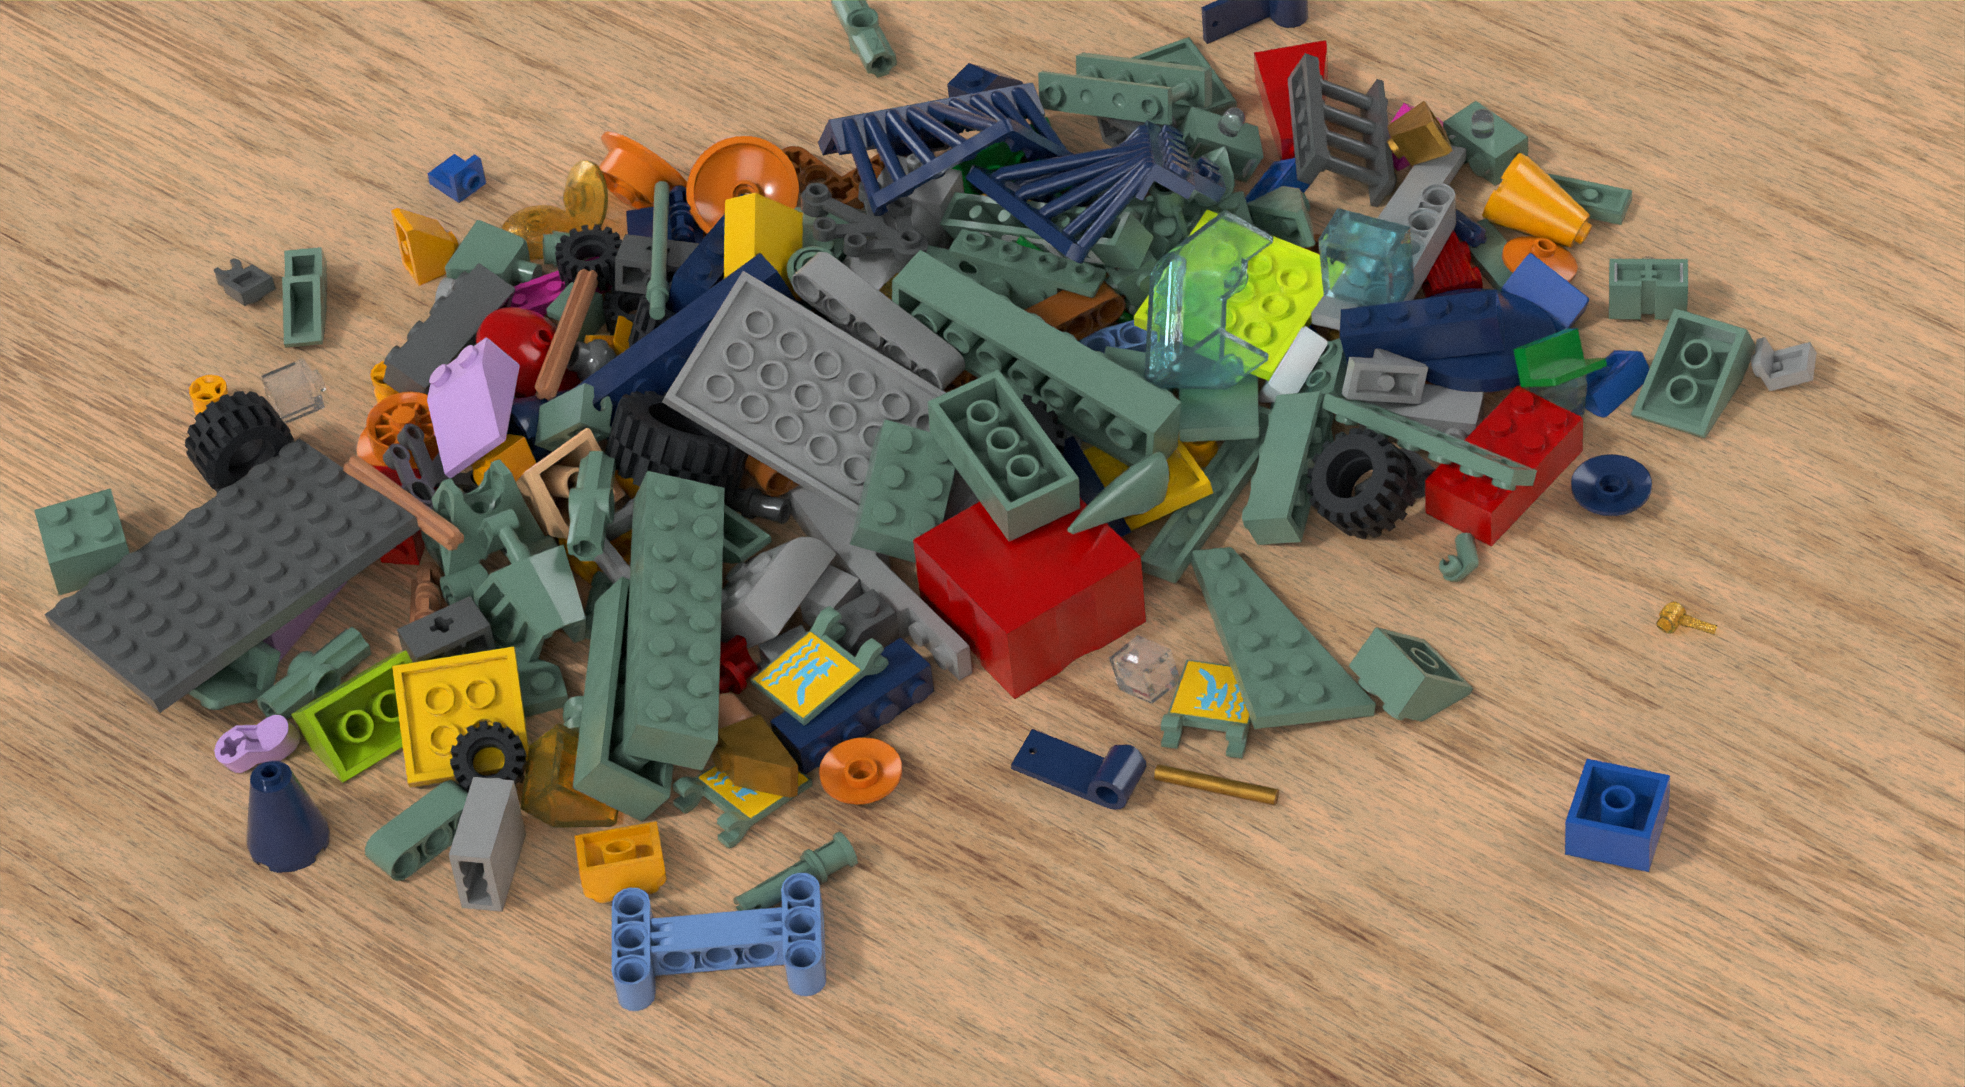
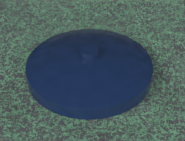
[1418,288,1556,392]

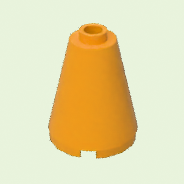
[1482,153,1593,248]

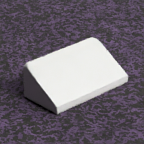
[1258,326,1328,402]

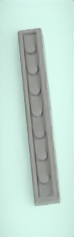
[1311,145,1466,330]

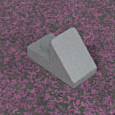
[1342,349,1428,404]

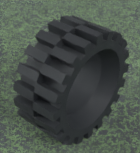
[605,391,749,501]

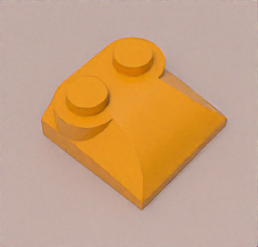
[574,821,667,903]

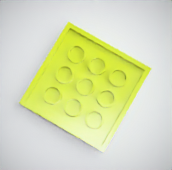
[1134,209,1344,381]

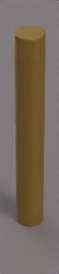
[1154,764,1279,805]

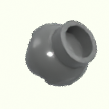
[567,339,617,382]

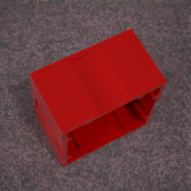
[913,498,1146,699]

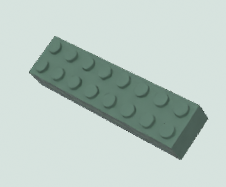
[892,250,1181,467]
[623,471,725,771]

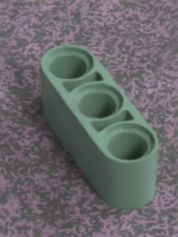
[365,780,468,881]

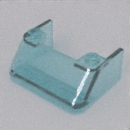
[1144,210,1273,390]

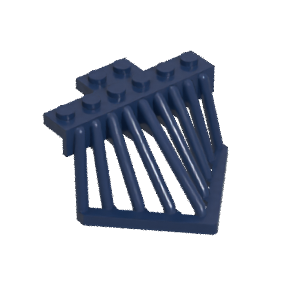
[818,82,1073,216]
[966,120,1226,264]

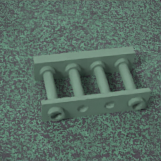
[1038,52,1212,125]

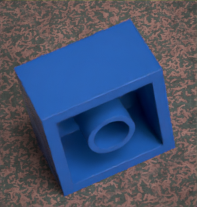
[1565,759,1670,872]

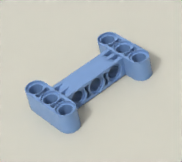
[611,873,826,1011]

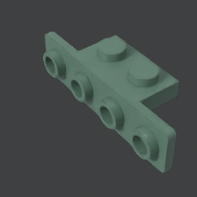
[949,229,1106,309]

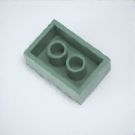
[850,419,955,563]

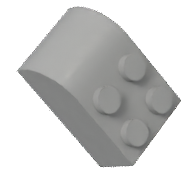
[720,537,836,649]

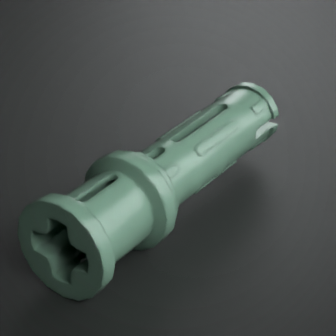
[733,831,858,911]

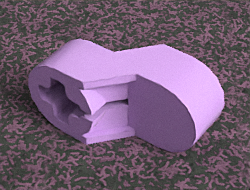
[214,715,300,773]

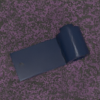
[1201,0,1308,44]
[1011,729,1147,810]

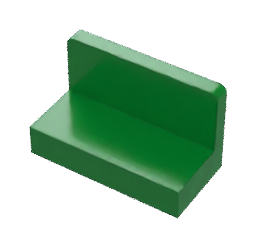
[1513,328,1607,387]

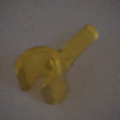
[1656,601,1718,635]

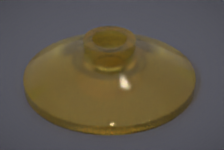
[563,160,608,232]
[501,205,575,260]

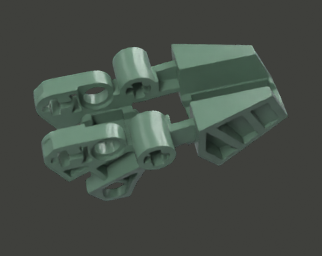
[421,459,586,662]

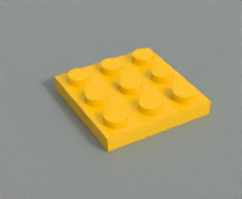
[1083,437,1213,531]
[392,647,532,788]

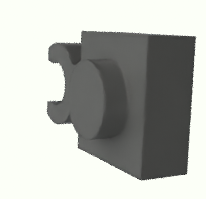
[214,258,276,306]

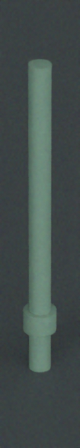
[646,181,670,320]

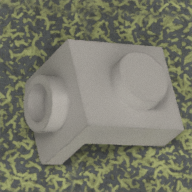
[1751,337,1817,391]

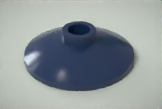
[1571,454,1652,516]

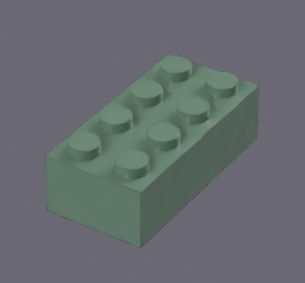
[928,369,1080,541]

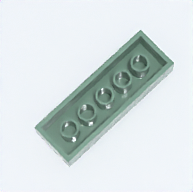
[573,576,673,822]

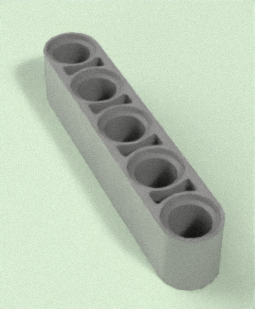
[1361,183,1456,307]
[791,252,965,391]

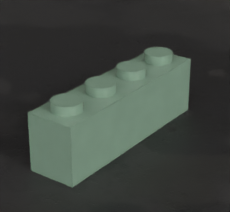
[1242,391,1334,545]

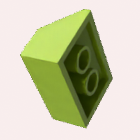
[291,650,413,783]

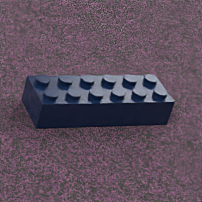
[571,253,798,442]

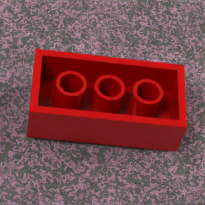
[1425,386,1583,547]

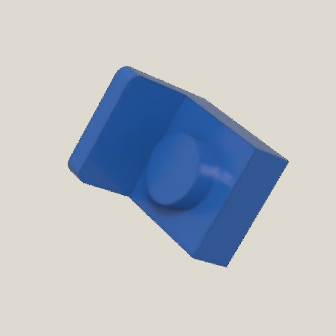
[427,154,486,203]

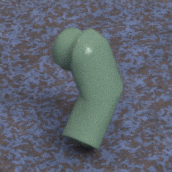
[1439,532,1479,582]

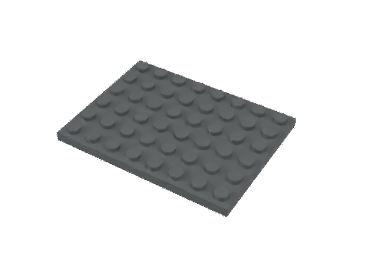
[44,438,421,713]

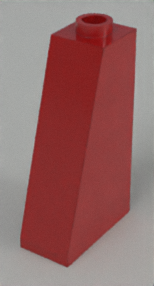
[1254,40,1328,160]

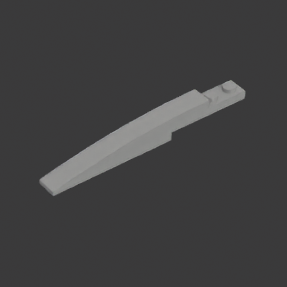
[780,485,973,681]

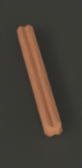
[534,269,598,401]
[343,456,464,551]

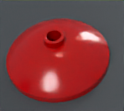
[476,307,581,398]

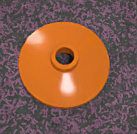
[1502,236,1578,282]
[819,738,902,805]

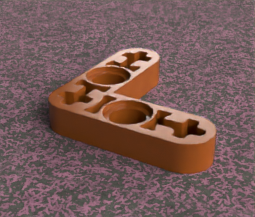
[782,146,907,209]

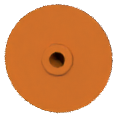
[595,131,687,209]
[357,392,439,468]

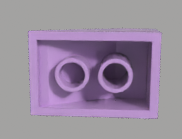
[427,337,520,478]

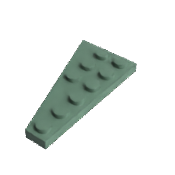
[1191,547,1376,729]

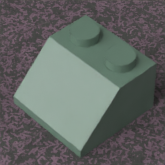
[1349,627,1474,722]

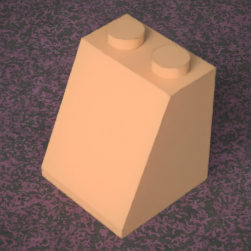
[516,428,625,539]

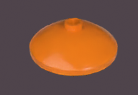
[686,136,800,234]

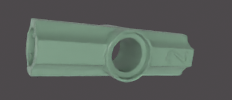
[831,0,897,78]
[567,451,616,561]
[257,627,371,720]

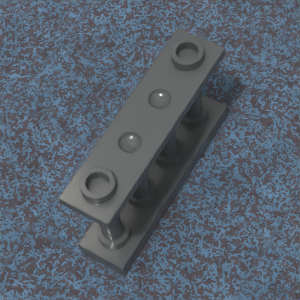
[1288,53,1397,207]

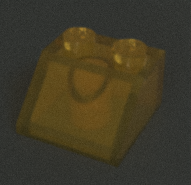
[520,723,618,828]

